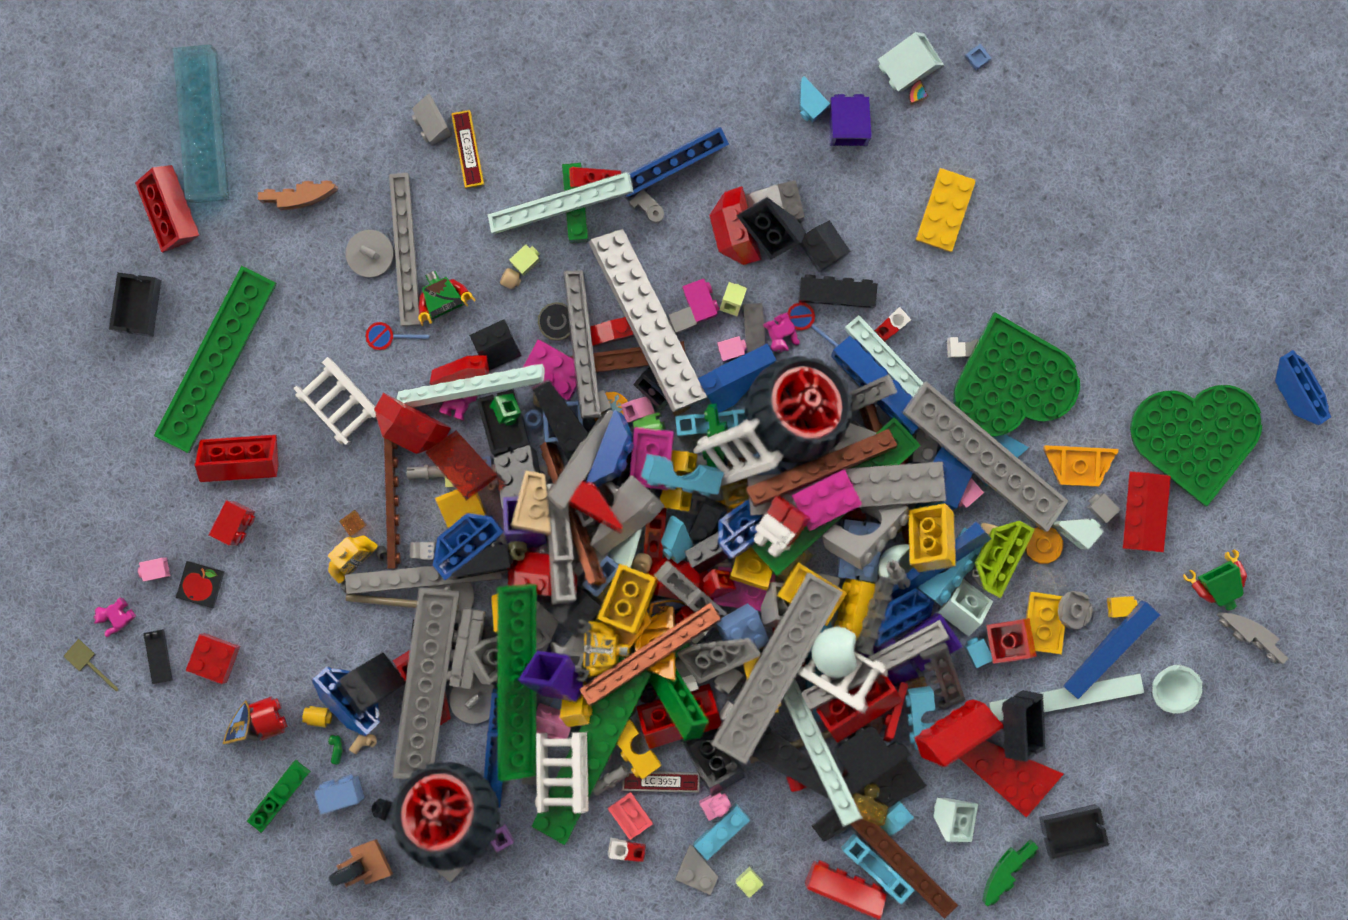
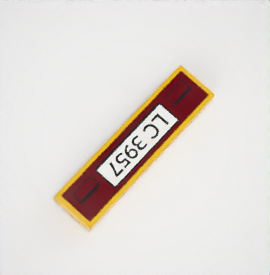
[451,110,484,188]

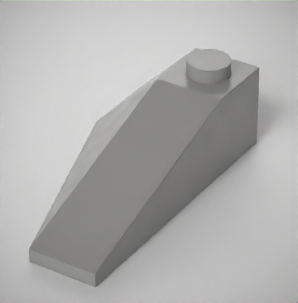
[590,475,664,556]
[468,625,551,684]
[677,639,760,684]

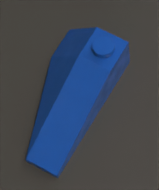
[698,343,777,413]

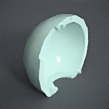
[878,544,913,578]
[812,627,857,678]
[1152,665,1203,713]

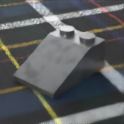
[745,180,805,222]

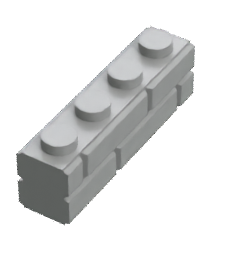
[447,608,486,689]

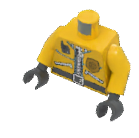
[328,536,387,594]
[575,619,630,681]

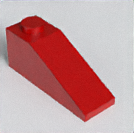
[590,317,634,347]
[430,355,489,385]
[569,481,623,534]
[644,508,667,566]

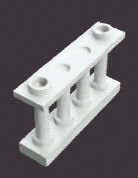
[294,357,377,446]
[693,419,783,486]
[797,632,888,713]
[535,732,588,813]

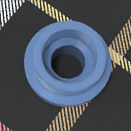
[524,409,543,429]

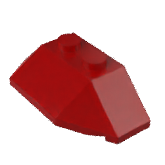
[709,186,762,265]
[374,392,451,454]
[507,551,577,596]
[646,557,714,601]

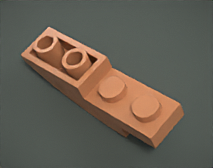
[258,181,338,210]

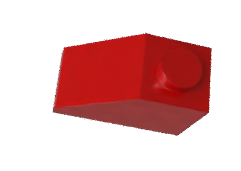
[703,569,736,598]

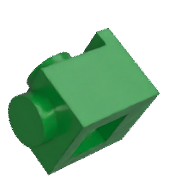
[490,393,521,426]

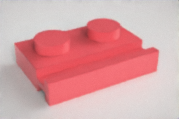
[608,791,653,840]

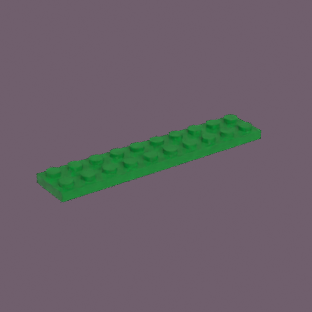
[154,265,277,453]
[751,417,921,576]
[497,583,536,782]
[532,656,652,845]

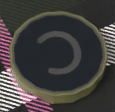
[538,302,571,341]

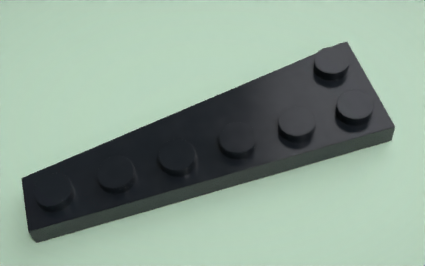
[532,379,591,483]
[751,725,829,798]
[811,758,927,842]

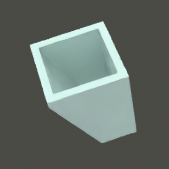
[878,32,944,91]

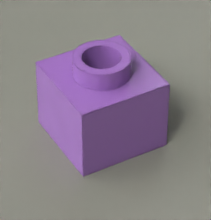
[491,824,515,853]

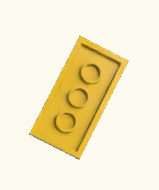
[915,168,976,252]

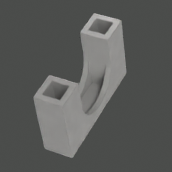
[823,504,909,570]

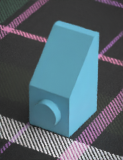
[799,76,830,123]
[661,515,693,564]
[875,801,914,836]

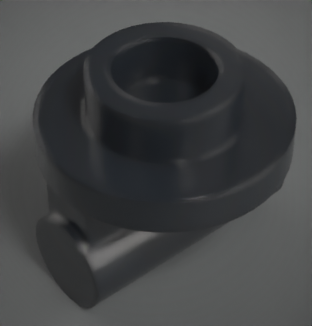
[640,683,658,704]
[371,798,393,821]

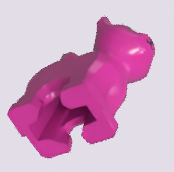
[763,312,800,353]
[439,395,478,421]
[94,597,136,637]

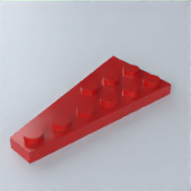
[959,740,1064,818]

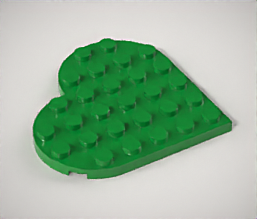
[953,312,1080,437]
[1130,385,1263,507]

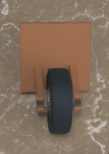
[329,839,393,887]

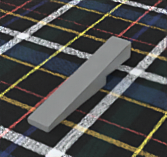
[547,409,613,510]
[546,484,576,604]
[654,561,728,632]

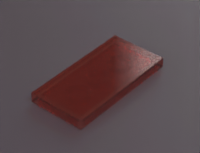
[425,430,498,500]

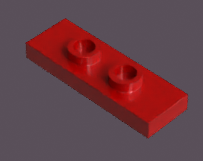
[569,167,621,188]
[883,682,908,742]

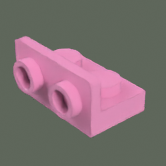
[536,703,571,739]

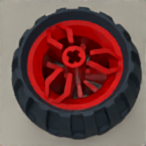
[744,356,852,463]
[391,762,500,871]

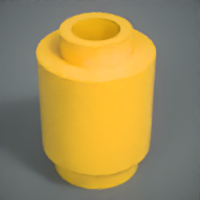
[302,706,332,728]

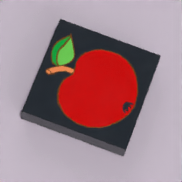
[176,561,225,608]

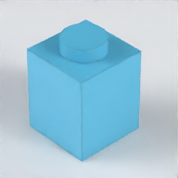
[964,637,993,668]

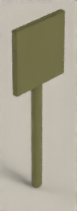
[63,639,119,692]

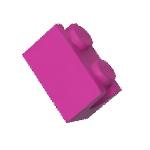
[682,278,719,324]

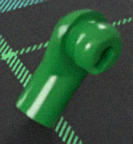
[328,735,343,765]

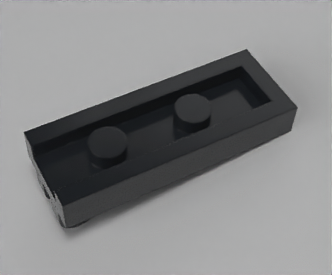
[143,629,173,684]

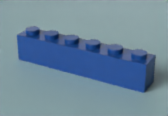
[624,127,729,197]
[831,336,921,436]

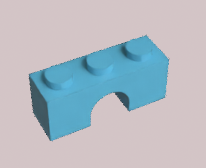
[905,686,935,750]
[694,803,750,860]

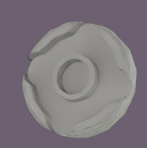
[1058,591,1093,630]

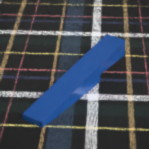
[890,522,992,601]
[1063,600,1160,699]
[484,688,503,808]

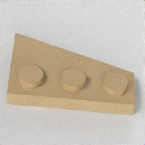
[512,471,551,535]

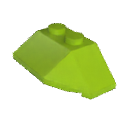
[975,521,1035,598]

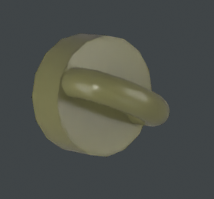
[507,541,527,561]

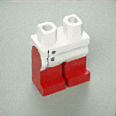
[754,496,811,557]

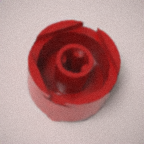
[249,696,288,741]

